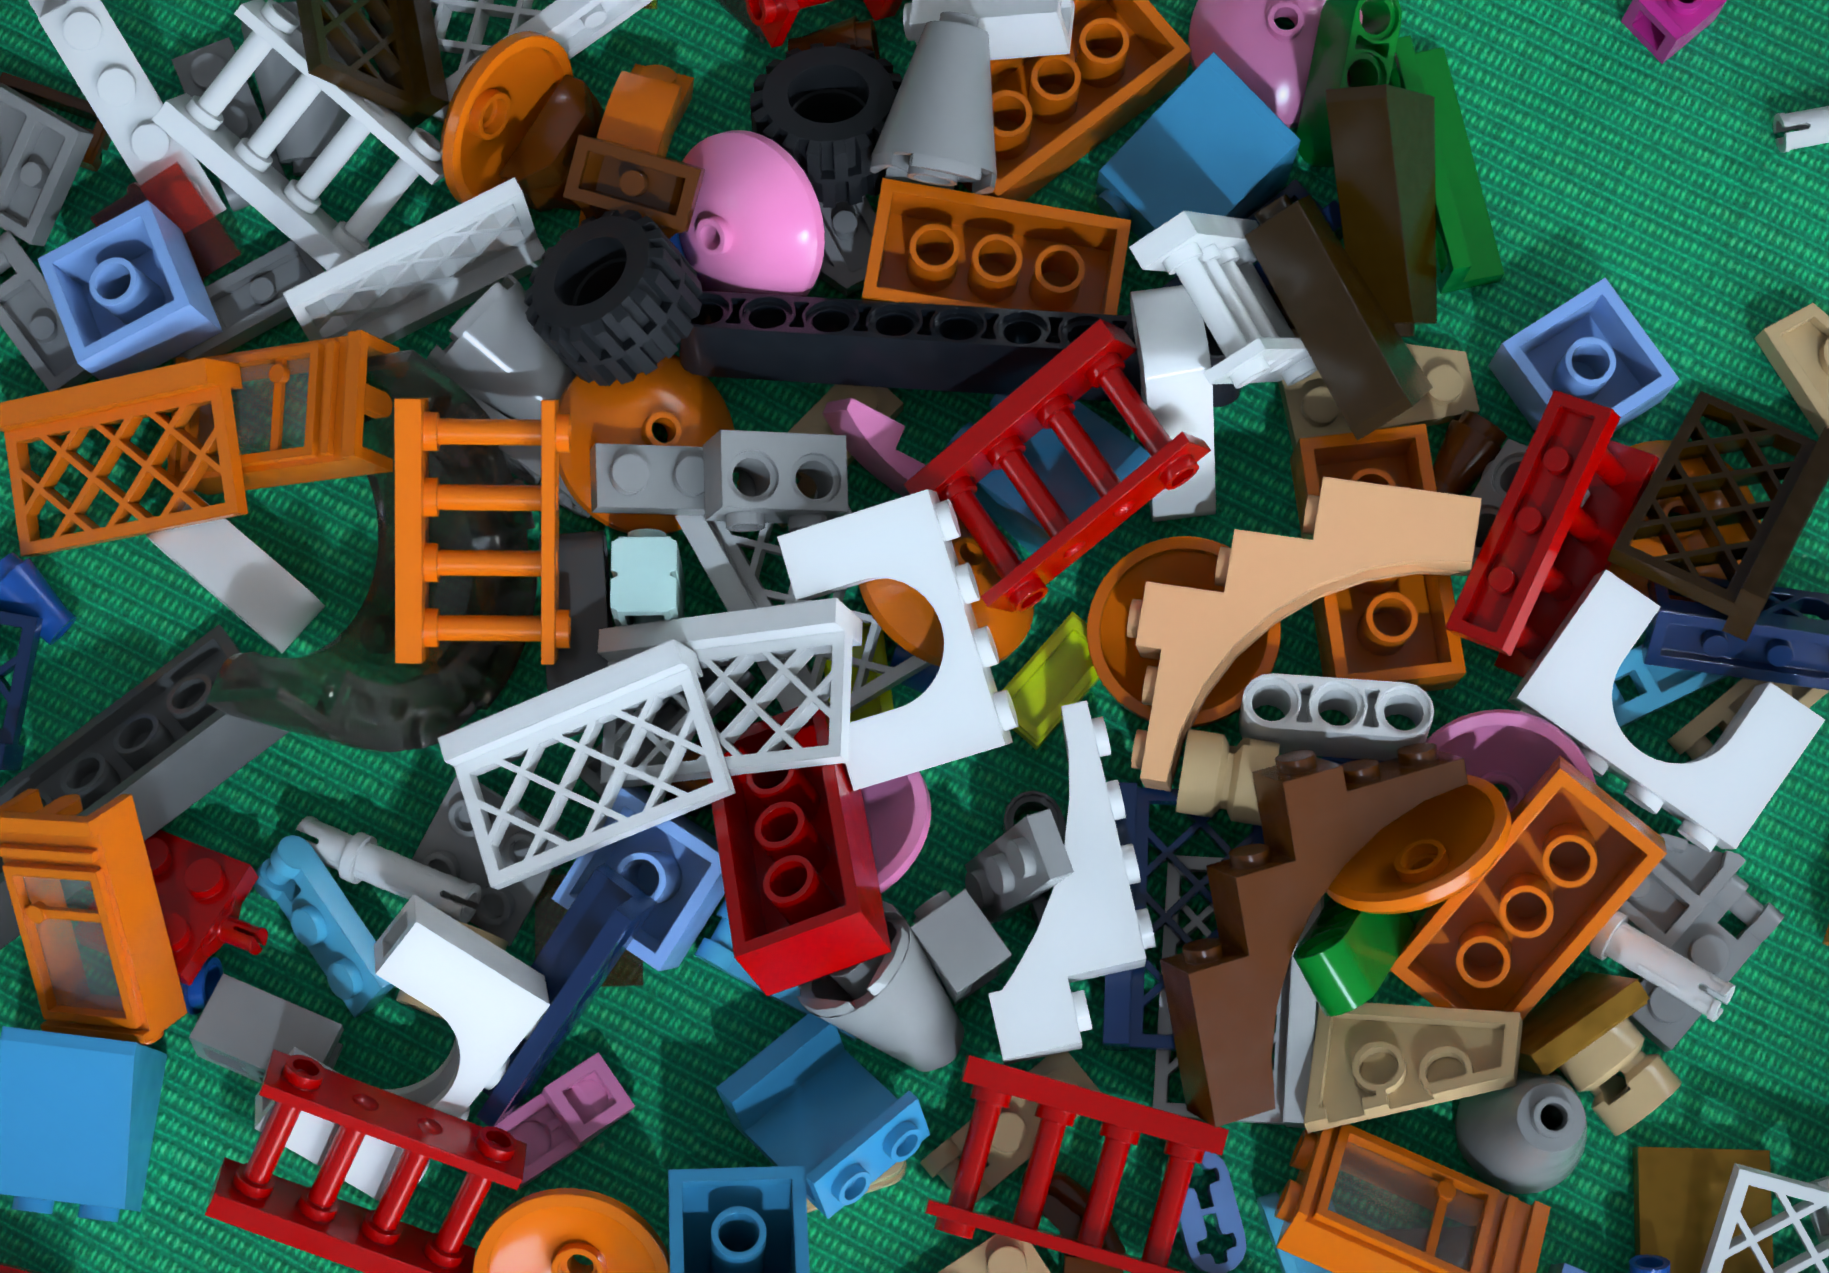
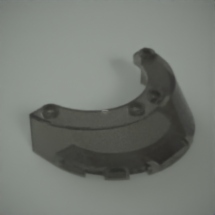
[206,349,538,752]

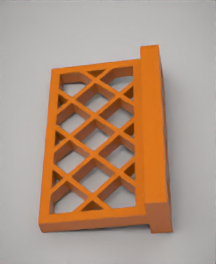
[0,358,248,557]

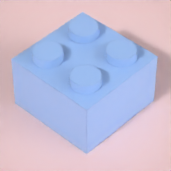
[37,200,223,381]
[1488,278,1680,432]
[551,787,725,971]

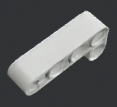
[1130,285,1216,522]

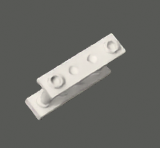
[152,0,444,270]
[1129,211,1318,389]

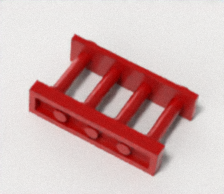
[903,319,1211,612]
[1445,390,1659,678]
[205,1049,527,1273]
[924,1055,1229,1273]

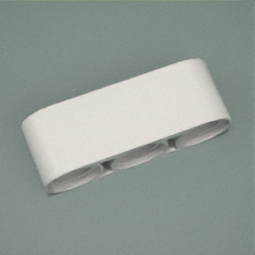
[145,492,325,653]
[1238,673,1434,761]

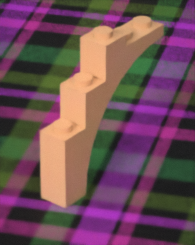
[1127,477,1482,791]

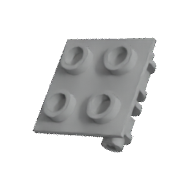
[412,775,569,946]

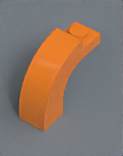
[578,64,694,227]

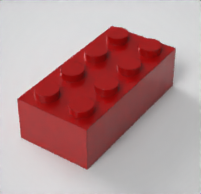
[708,707,892,996]

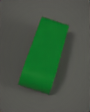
[1297,0,1402,167]
[1293,898,1415,1017]

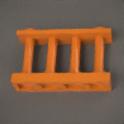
[394,397,571,665]

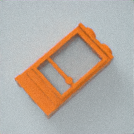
[167,330,400,495]
[0,789,188,1046]
[1274,1124,1551,1273]

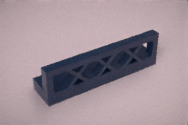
[1642,576,1829,690]
[476,863,657,1127]

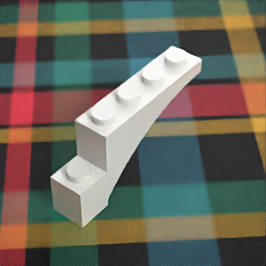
[28,0,227,234]
[988,700,1156,1065]

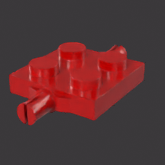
[76,830,268,986]

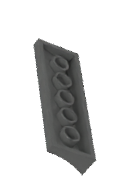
[0,624,296,950]

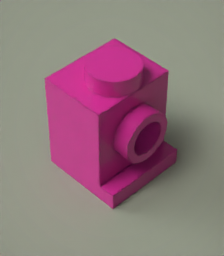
[1621,0,1727,64]

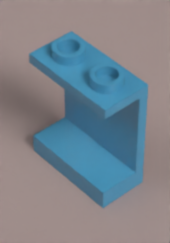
[716,1012,930,1219]

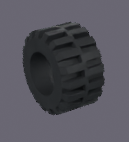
[750,42,903,208]
[524,210,702,386]

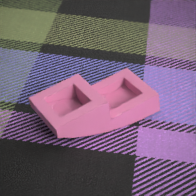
[822,398,925,497]
[495,1052,635,1189]

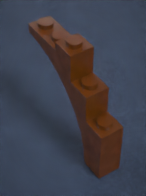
[1160,743,1468,1128]

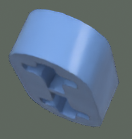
[1178,1151,1246,1273]

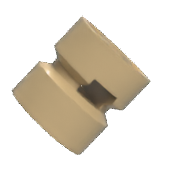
[1176,729,1280,826]
[1558,1018,1682,1136]

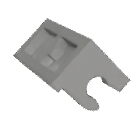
[189,973,344,1084]

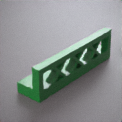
[1389,35,1504,294]

